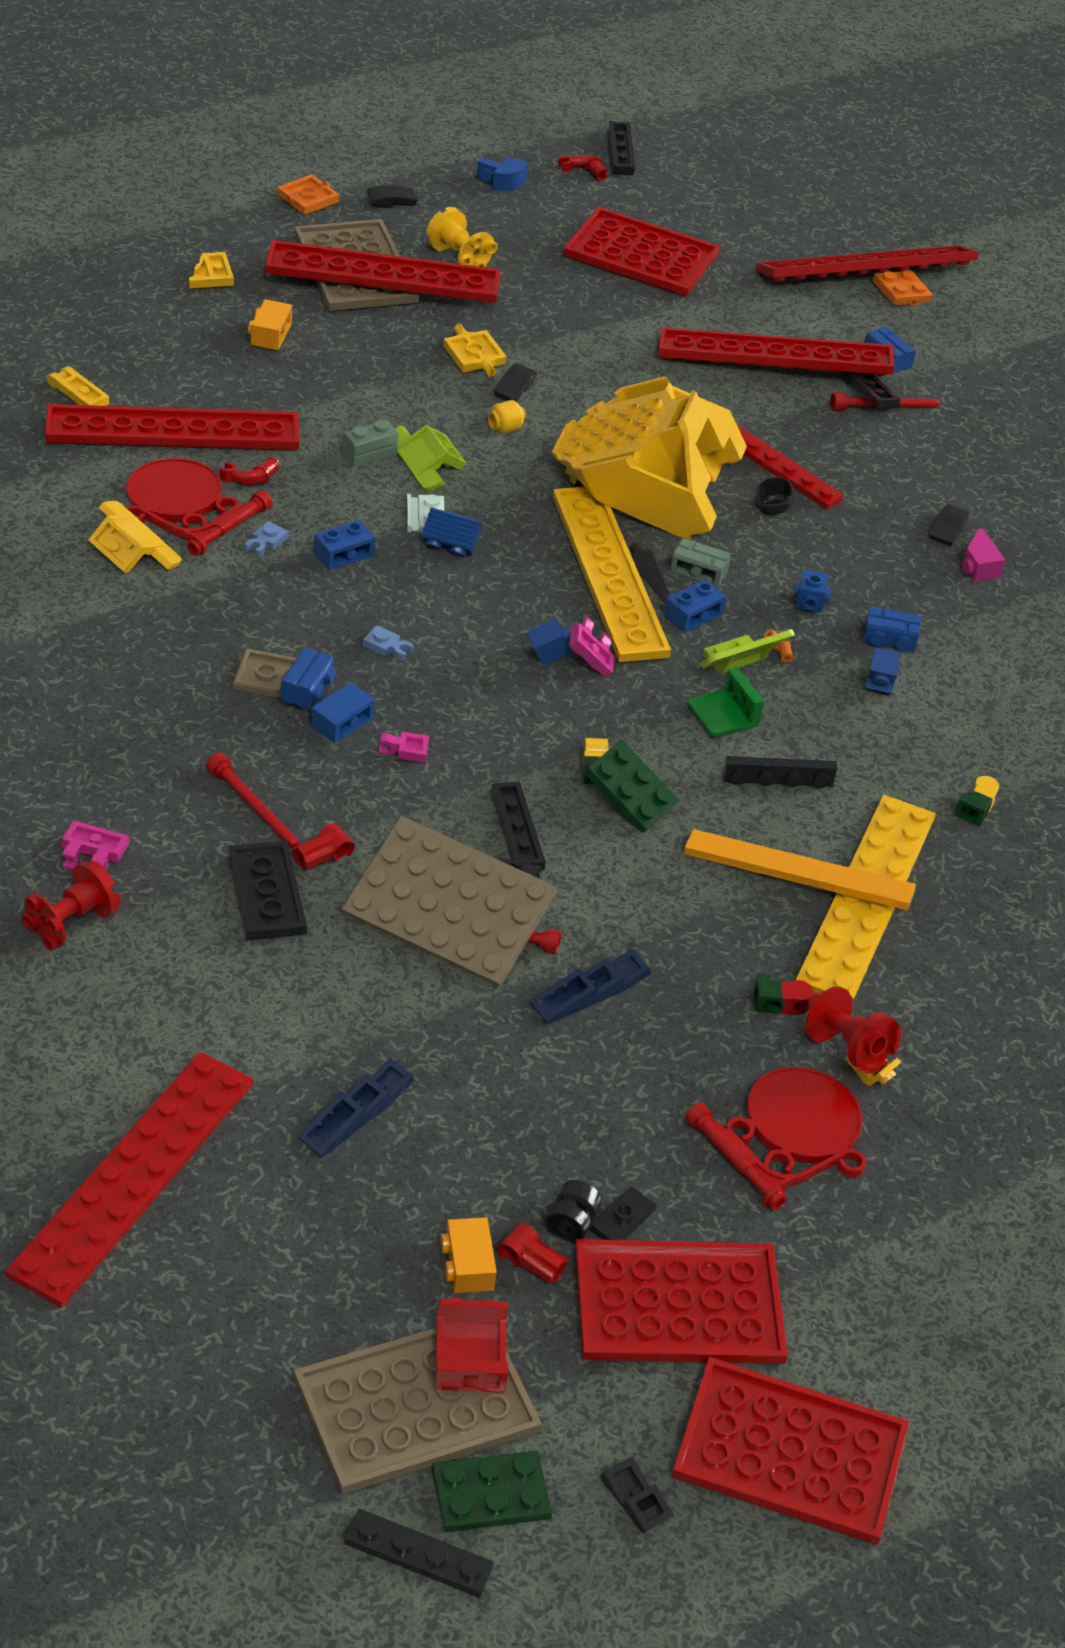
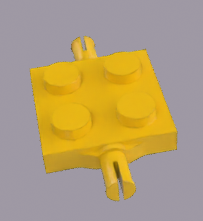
[443,324,507,377]

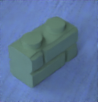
[341,420,398,467]
[670,538,731,587]

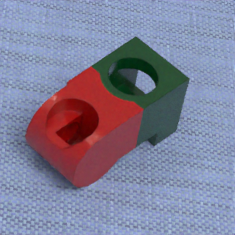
[754,973,813,1015]

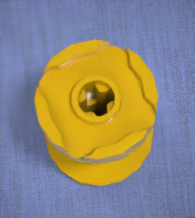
[426,207,498,267]

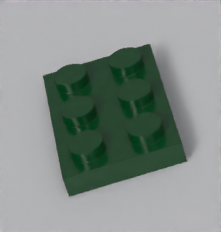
[584,739,680,833]
[432,1450,552,1533]

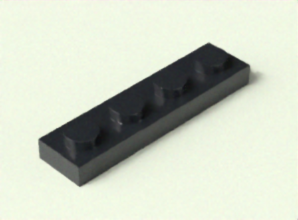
[608,121,635,175]
[841,371,900,411]
[722,756,837,788]
[491,781,546,871]
[344,1508,494,1598]

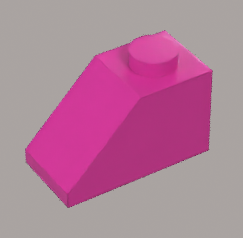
[962,529,1005,582]

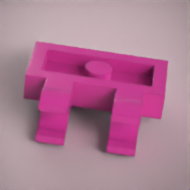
[569,616,614,677]
[62,821,129,870]

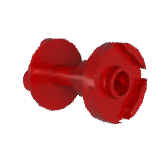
[22,860,121,951]
[804,986,901,1074]

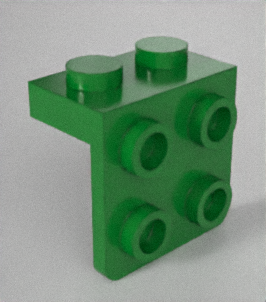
[688,667,764,737]

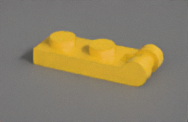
[46,366,109,406]

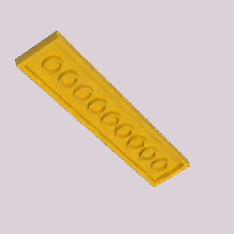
[552,487,671,662]
[796,794,936,1001]

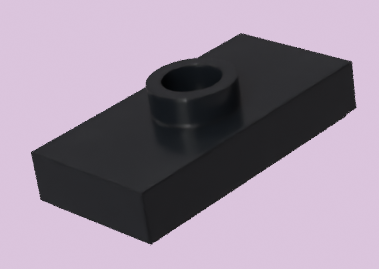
[590,1186,657,1240]

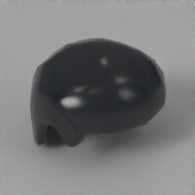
[756,477,794,515]

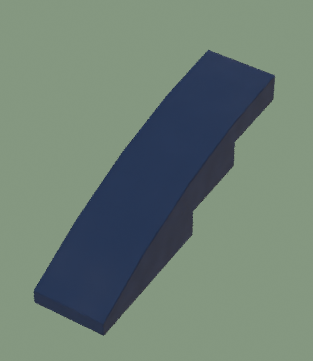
[530,948,651,1024]
[298,1058,415,1158]

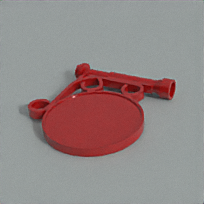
[126,458,273,556]
[685,1067,867,1211]

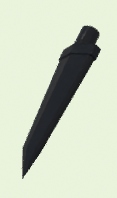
[630,542,669,603]

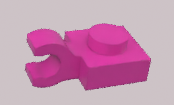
[378,732,429,763]

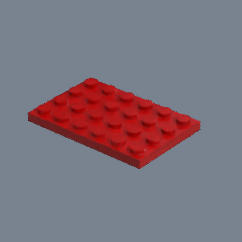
[563,207,721,296]
[575,1239,788,1364]
[672,1357,909,1545]

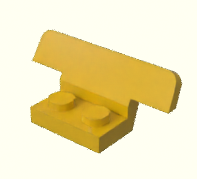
[88,501,182,573]

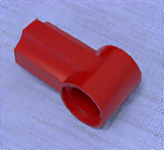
[292,823,355,870]
[497,1223,568,1285]

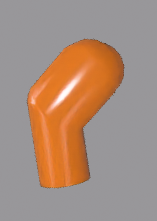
[763,630,794,662]

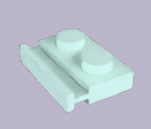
[407,494,444,533]

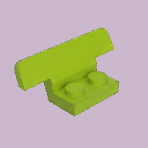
[395,425,466,492]
[700,629,795,674]

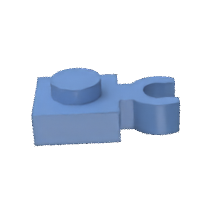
[245,521,289,557]
[362,625,414,661]

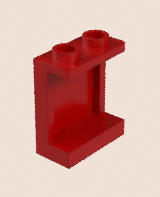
[435,1298,508,1393]

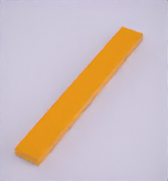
[684,829,916,910]

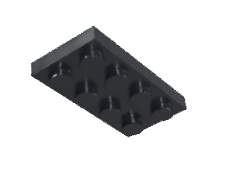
[228,840,307,940]

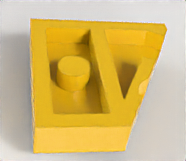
[189,252,234,289]

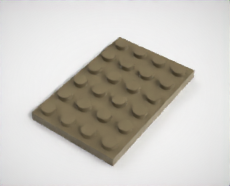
[294,219,419,311]
[342,816,557,987]
[293,1328,542,1495]

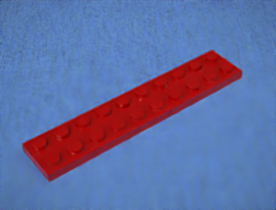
[265,240,501,303]
[756,245,978,281]
[658,327,894,376]
[45,404,299,450]
[5,1051,253,1308]

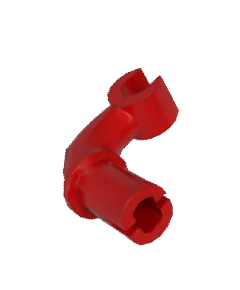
[558,154,608,181]
[219,457,280,486]

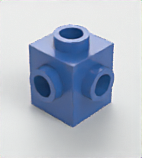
[793,569,831,613]

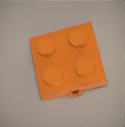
[277,174,340,215]
[872,270,934,306]

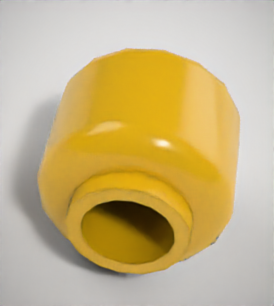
[488,400,526,433]

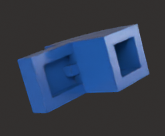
[476,156,528,191]
[865,648,901,694]

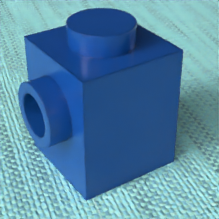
[527,618,572,664]

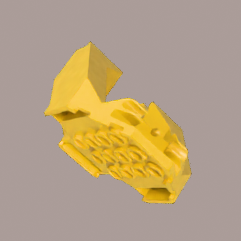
[552,376,747,539]

